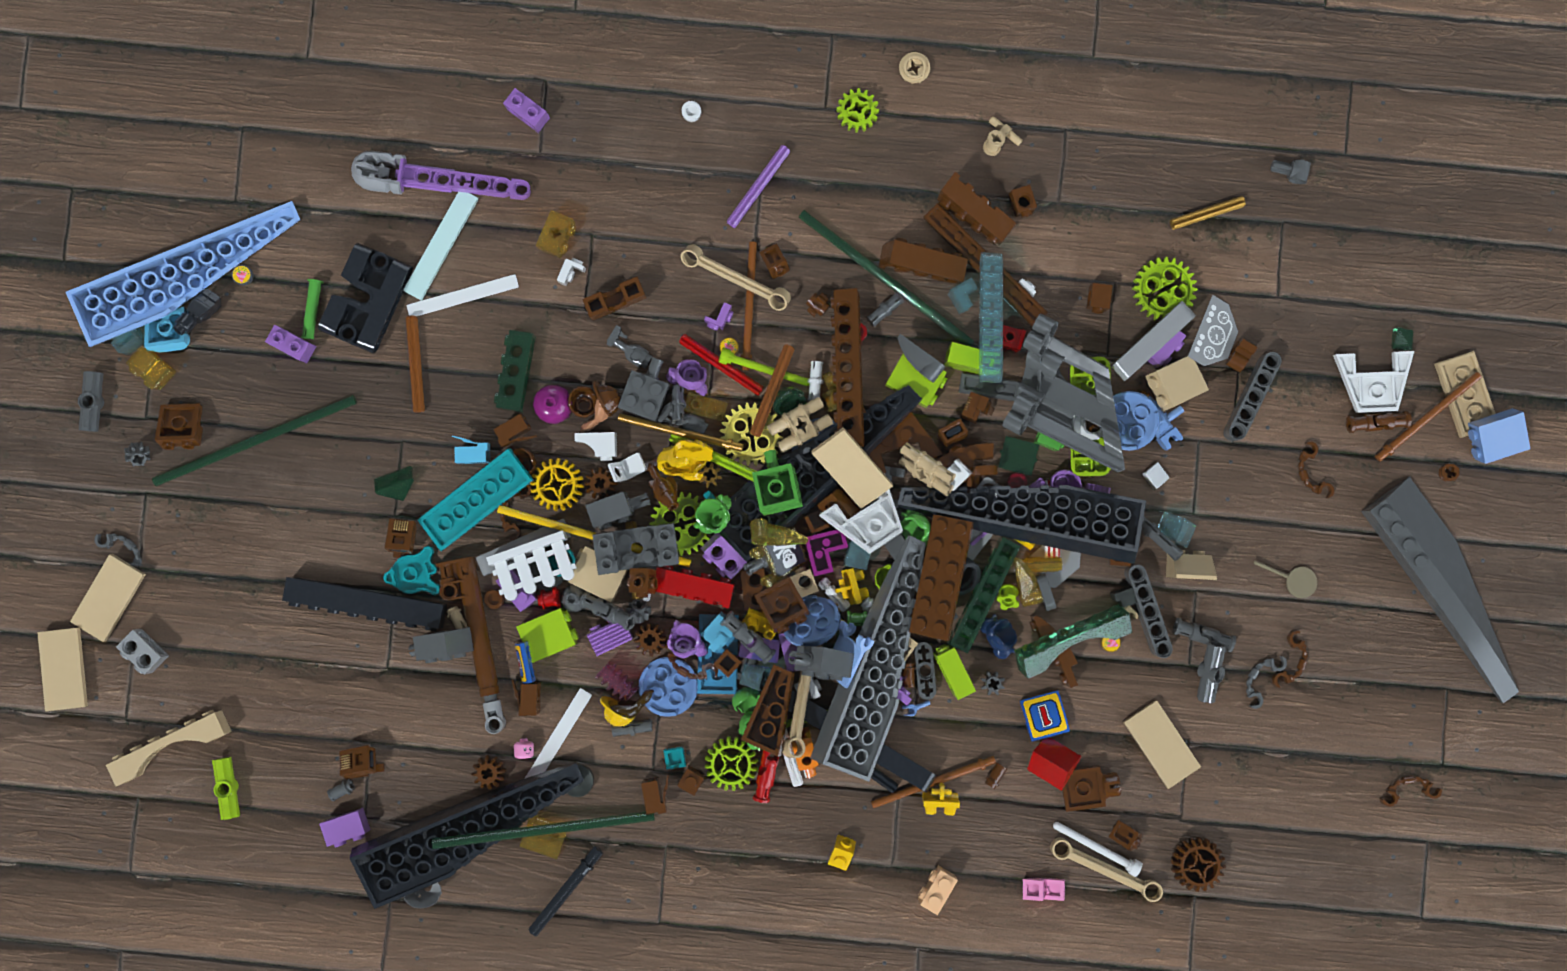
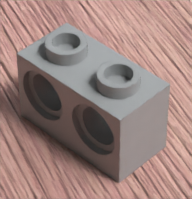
[116,629,169,675]

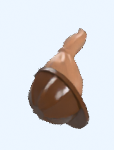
[580,380,621,433]

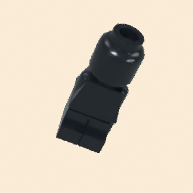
[173,288,222,335]

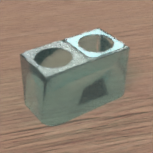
[843,540,871,570]
[739,664,772,691]

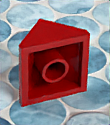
[1027,737,1082,791]

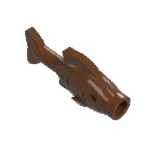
[644,458,679,511]

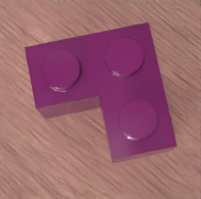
[804,530,848,576]

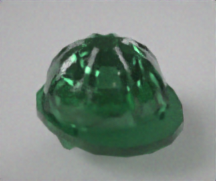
[773,386,807,415]

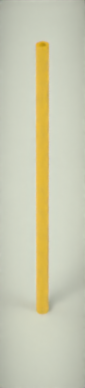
[497,505,691,567]

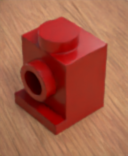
[994,325,1026,352]

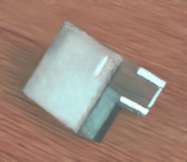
[948,278,978,315]
[111,328,145,355]
[1158,512,1196,548]

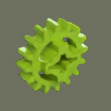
[836,88,879,133]

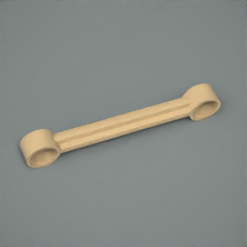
[681,244,791,311]
[782,645,822,758]
[1050,837,1163,902]

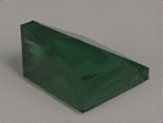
[1391,328,1413,350]

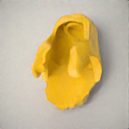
[657,439,713,481]

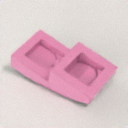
[1023,878,1065,901]

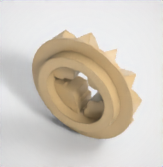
[899,52,930,84]

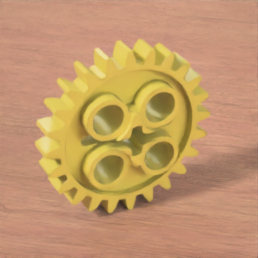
[720,402,783,466]

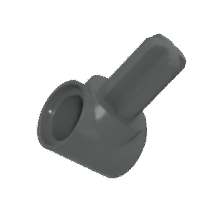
[1270,160,1311,184]

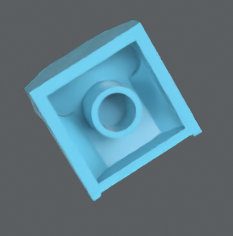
[144,307,190,353]

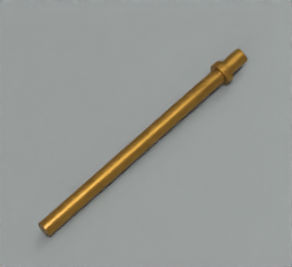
[618,413,744,452]

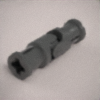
[579,591,636,631]
[720,611,776,664]
[1172,618,1236,652]

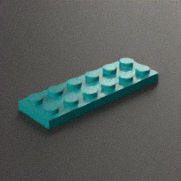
[418,449,534,551]

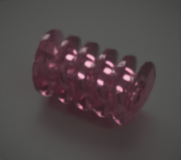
[595,662,639,702]

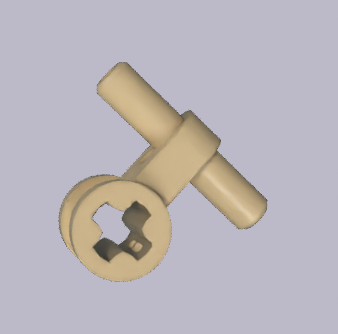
[983,116,1023,156]

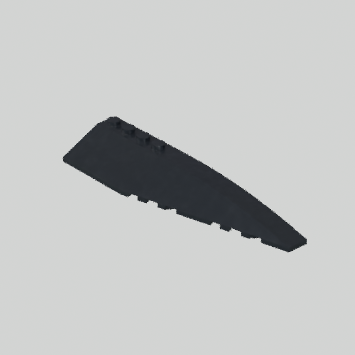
[720,385,922,563]

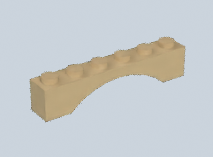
[106,710,232,786]

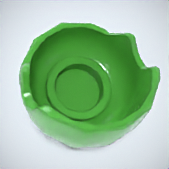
[732,687,761,713]

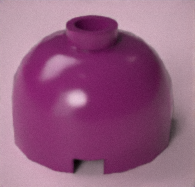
[533,385,572,424]

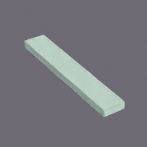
[403,192,479,301]

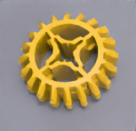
[530,458,584,511]

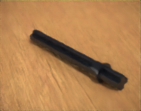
[528,846,604,936]

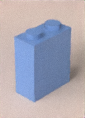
[1468,408,1530,464]

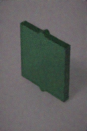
[998,436,1039,476]

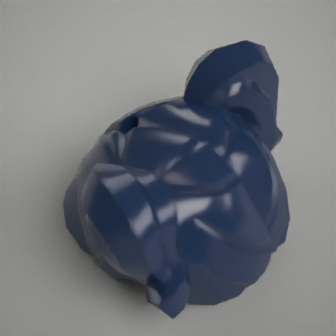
[980,613,1017,659]

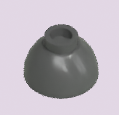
[560,585,588,612]

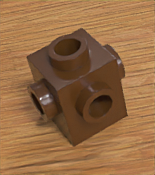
[627,568,658,598]

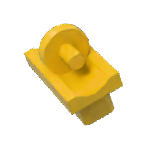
[835,568,869,605]
[742,608,777,640]
[922,783,960,816]

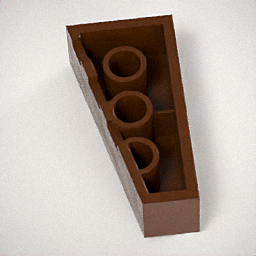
[937,172,1016,246]
[878,238,968,284]
[741,665,795,757]

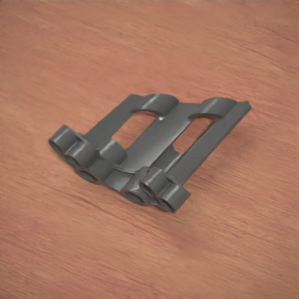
[1002,313,1125,472]

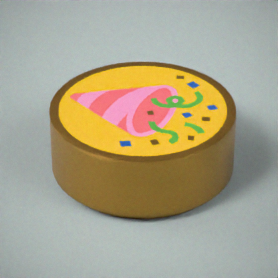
[719,337,739,355]
[1100,632,1121,652]

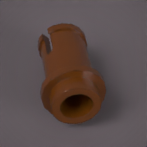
[902,662,916,688]
[985,762,1007,789]

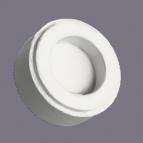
[682,101,701,122]

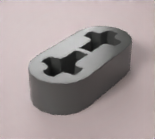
[1035,573,1056,611]

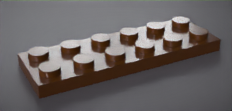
[909,515,974,641]

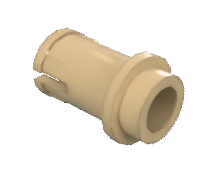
[446,606,467,629]

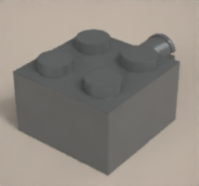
[618,357,671,422]
[585,492,651,530]
[409,627,474,663]
[788,646,854,681]

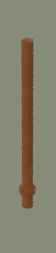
[741,242,757,371]
[1375,372,1482,462]
[871,756,996,809]

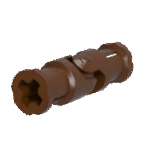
[1346,411,1412,433]

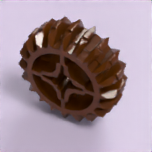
[1170,837,1226,892]

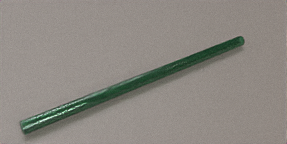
[798,210,974,346]
[152,395,357,487]
[432,812,655,849]

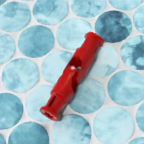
[753,750,780,803]

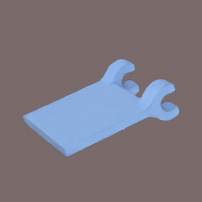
[833,621,874,688]

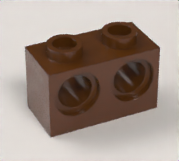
[740,568,770,611]

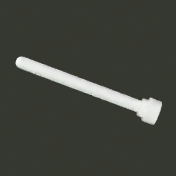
[1053,822,1143,877]

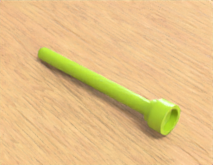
[718,347,809,386]

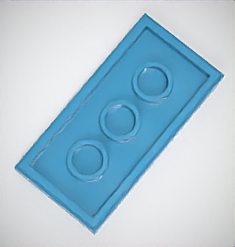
[697,614,739,694]

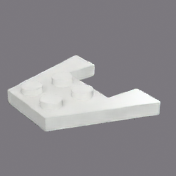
[1333,351,1414,413]
[819,490,903,554]

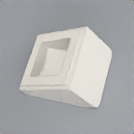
[1142,462,1169,490]

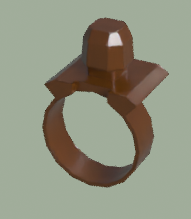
[962,465,998,487]

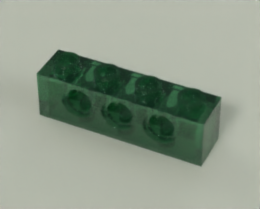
[494,330,536,413]

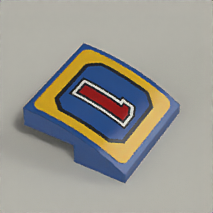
[515,641,536,683]
[1020,691,1070,742]

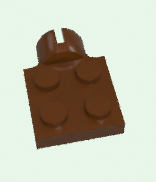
[1062,766,1122,812]

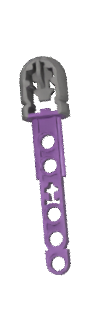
[351,151,531,200]

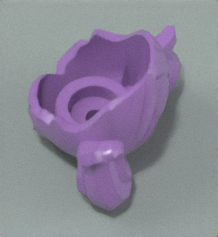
[666,359,708,396]
[667,620,708,658]

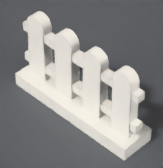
[486,531,577,601]

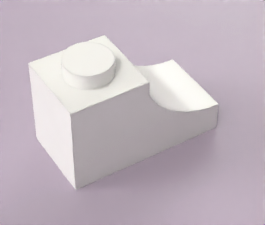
[575,432,617,461]

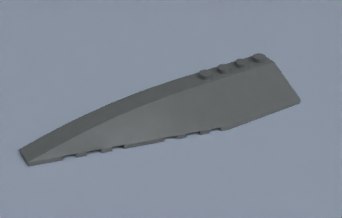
[1361,477,1519,703]
[810,535,926,782]

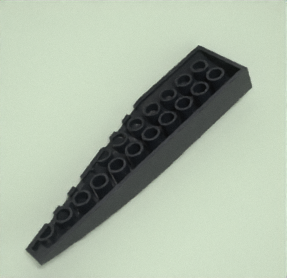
[897,485,1146,564]
[349,762,584,909]

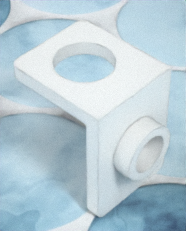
[608,453,647,482]
[948,459,972,491]

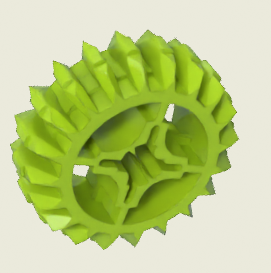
[705,736,758,791]

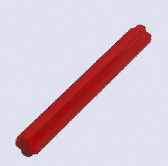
[679,334,764,396]

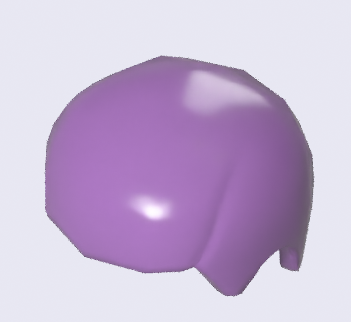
[1049,469,1082,488]

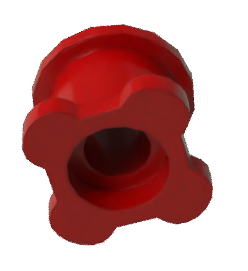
[537,587,561,610]

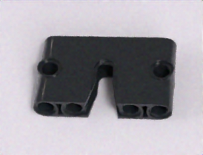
[318,243,413,354]

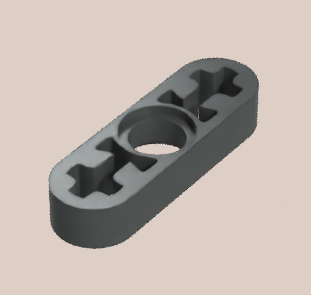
[914,642,936,700]

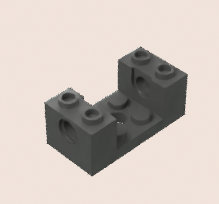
[592,523,679,575]

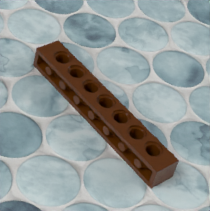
[831,288,864,447]

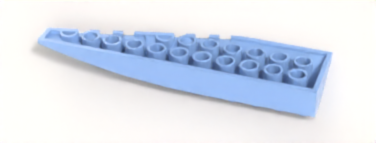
[66,201,301,347]

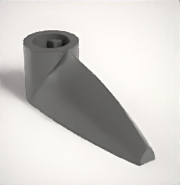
[898,334,945,383]

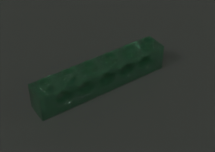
[948,537,1021,654]

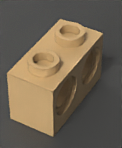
[773,566,819,598]

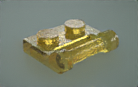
[519,815,569,859]

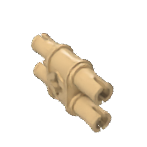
[767,397,833,453]
[898,443,956,496]

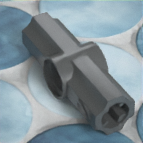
[78,371,104,432]
[1197,641,1226,703]

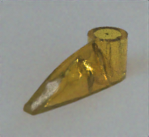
[750,519,808,546]
[1014,558,1043,607]

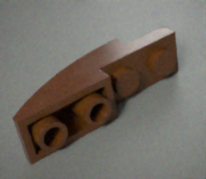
[1029,615,1078,688]

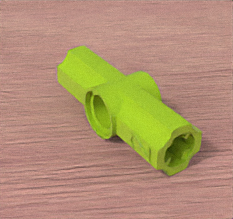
[212,757,240,820]

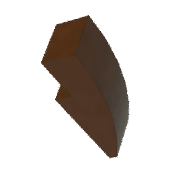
[937,443,994,467]

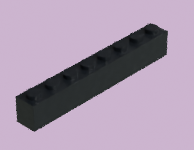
[282,577,447,631]

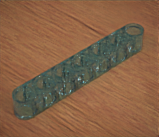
[979,252,1003,383]

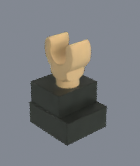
[1110,586,1138,622]

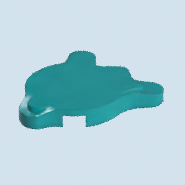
[383,546,441,595]

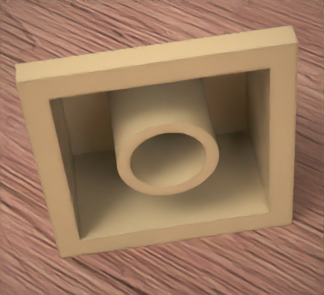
[1166,550,1217,580]

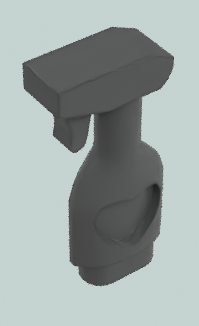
[607,325,653,369]
[657,403,709,434]

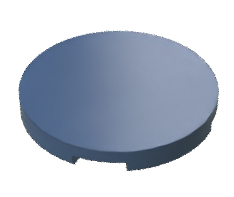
[1099,391,1160,451]
[783,595,841,647]
[638,657,698,717]

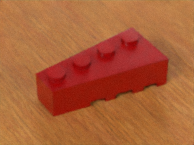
[655,565,735,608]

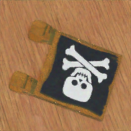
[749,527,807,587]

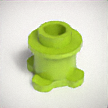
[997,584,1019,610]

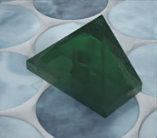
[374,466,414,501]

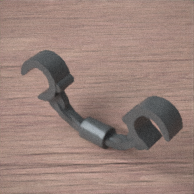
[94,534,143,566]
[1246,656,1287,709]

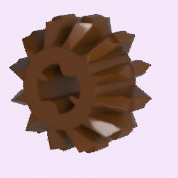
[584,467,618,500]
[633,622,668,656]
[471,755,506,790]

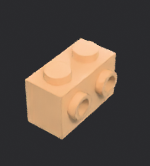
[918,865,958,915]

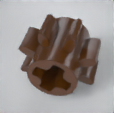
[806,293,830,317]

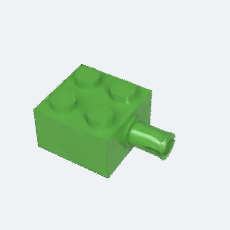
[752,450,803,516]

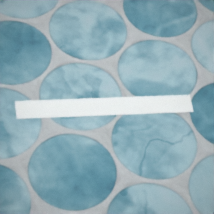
[406,274,519,316]
[525,688,592,778]

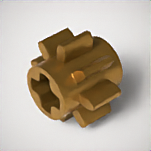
[698,463,722,487]

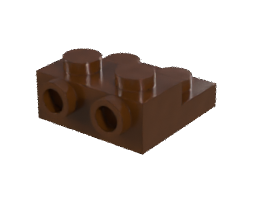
[155,403,203,450]
[754,577,809,634]

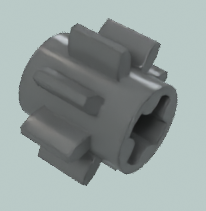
[124,442,150,466]
[626,599,651,623]
[980,671,1005,695]

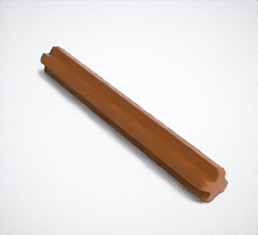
[406,316,425,413]
[750,344,795,437]

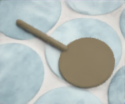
[1254,561,1317,598]

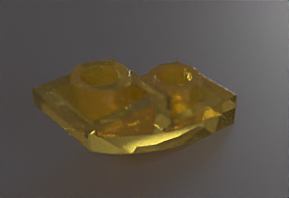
[684,392,728,422]

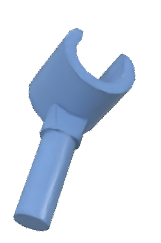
[902,700,930,716]

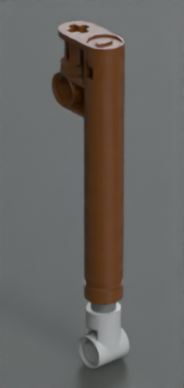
[435,556,506,734]

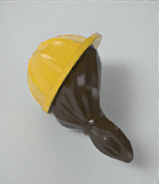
[600,689,654,726]

